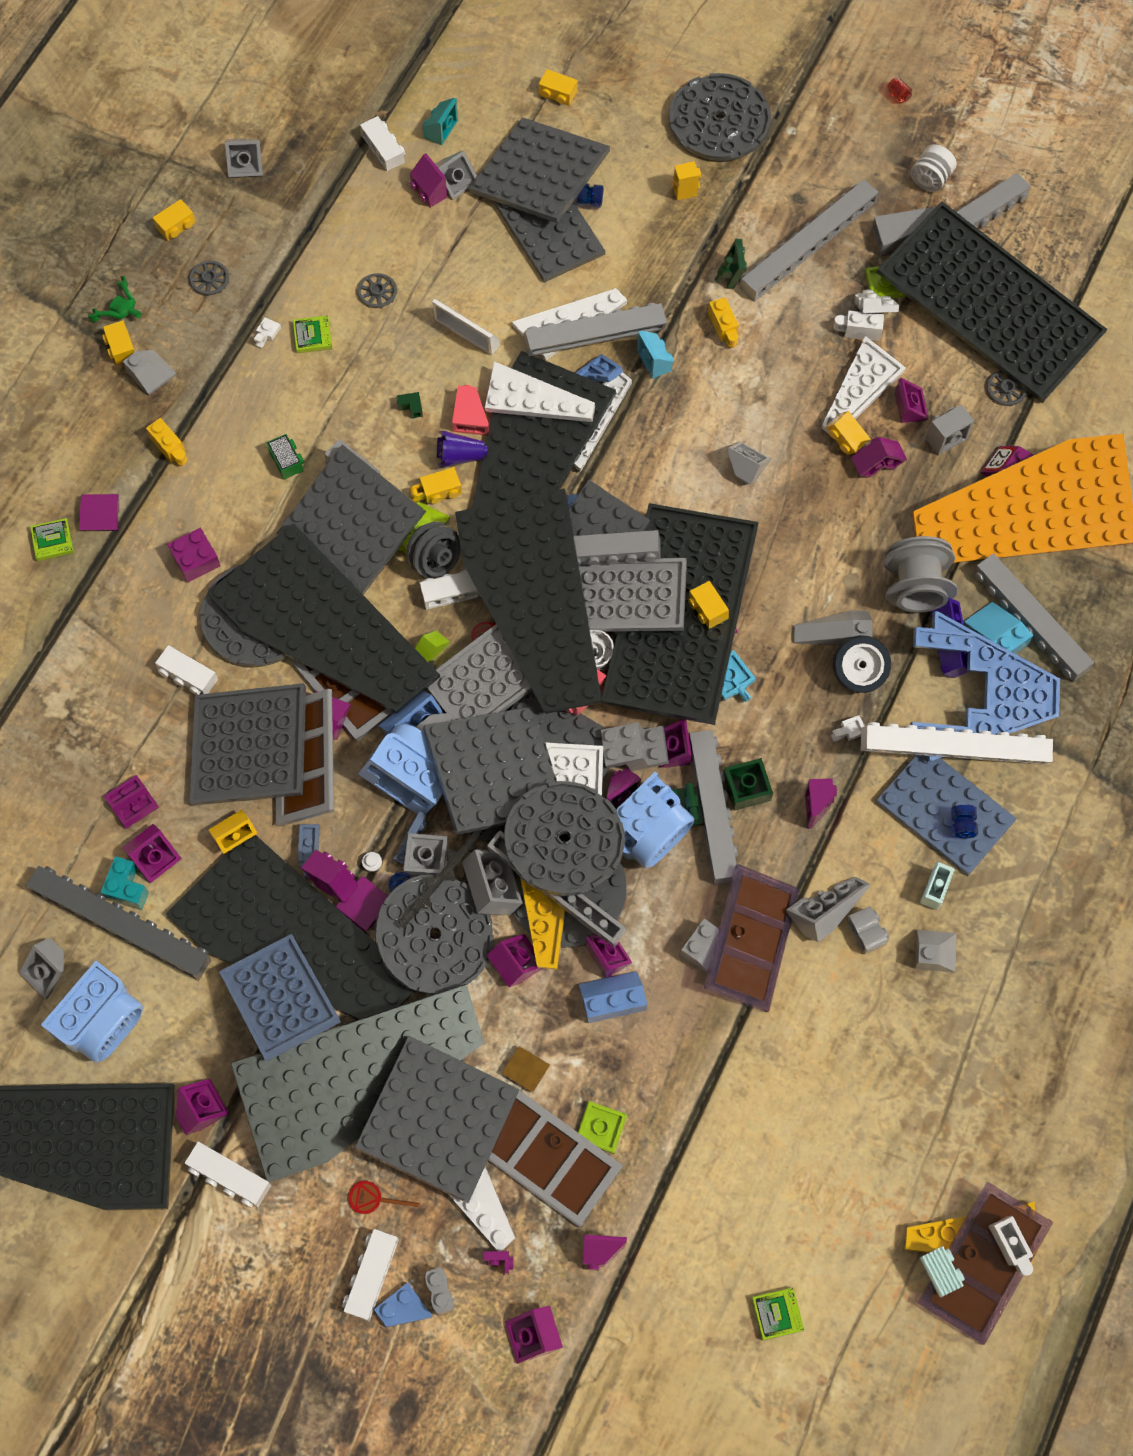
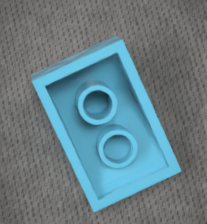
[964,602,1033,654]

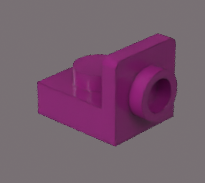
[483,1251,513,1275]

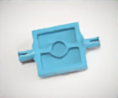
[721,650,756,702]

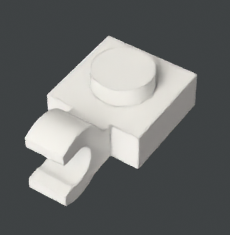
[254,318,281,348]
[831,715,864,742]

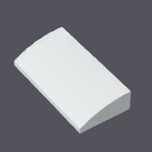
[432,299,500,355]

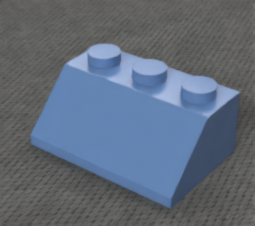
[379,691,444,736]
[579,971,647,1023]

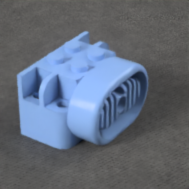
[358,724,443,815]
[617,771,694,869]
[41,961,143,1063]

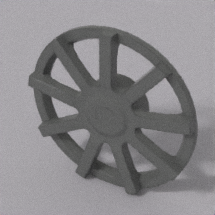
[190,261,229,296]
[358,273,397,309]
[987,371,1027,406]

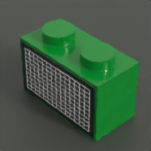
[266,434,304,480]

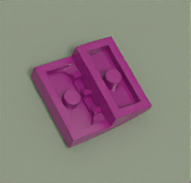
[80,494,119,531]
[104,775,159,829]
[336,876,388,933]

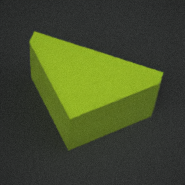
[415,630,450,664]

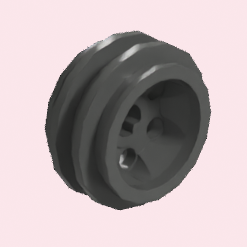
[407,521,461,578]

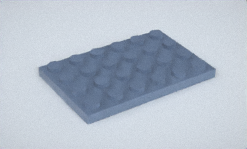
[876,755,1017,876]
[219,934,341,1062]

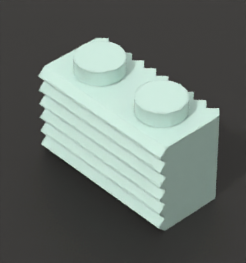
[920,862,955,910]
[919,1246,965,1297]

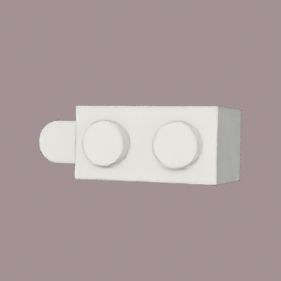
[833,311,884,341]
[989,1216,1033,1275]

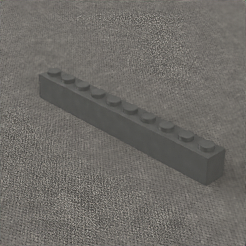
[26,865,211,981]

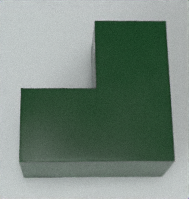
[397,392,423,419]

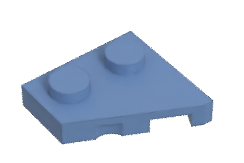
[576,354,623,382]
[374,1283,433,1328]

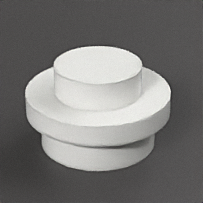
[362,852,382,872]

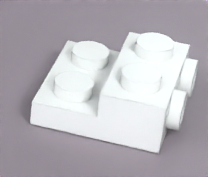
[855,290,899,313]

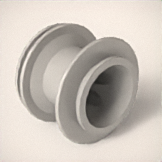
[883,536,958,612]

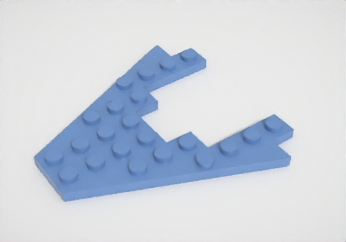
[910,611,1060,762]

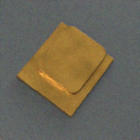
[502,1046,550,1093]

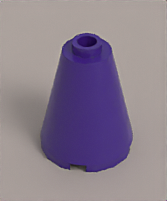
[437,431,487,467]

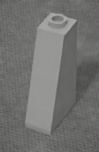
[872,207,935,255]

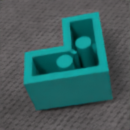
[100,856,149,911]

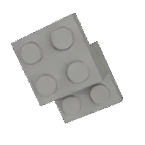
[601,722,669,771]

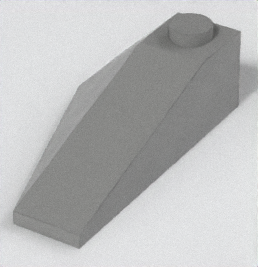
[794,610,872,646]
[786,877,870,942]

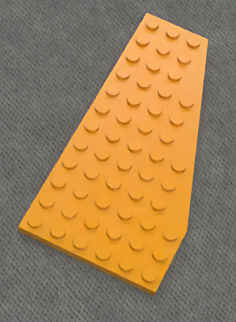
[912,433,1133,563]

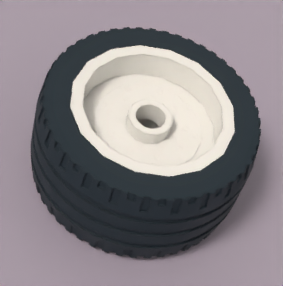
[833,635,891,693]

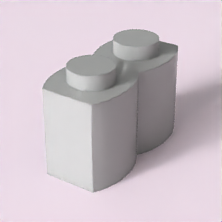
[847,907,889,954]
[425,1267,454,1316]

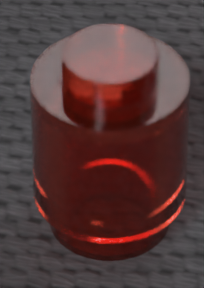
[887,77,912,103]

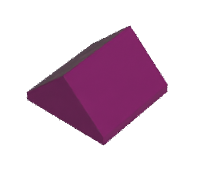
[895,378,929,423]
[660,719,692,768]
[585,934,632,978]

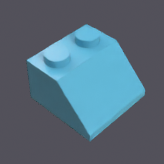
[637,330,674,379]

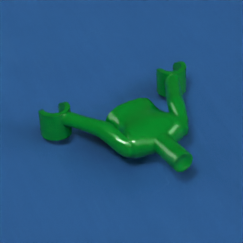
[87,276,142,322]

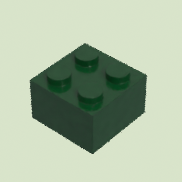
[723,758,773,811]

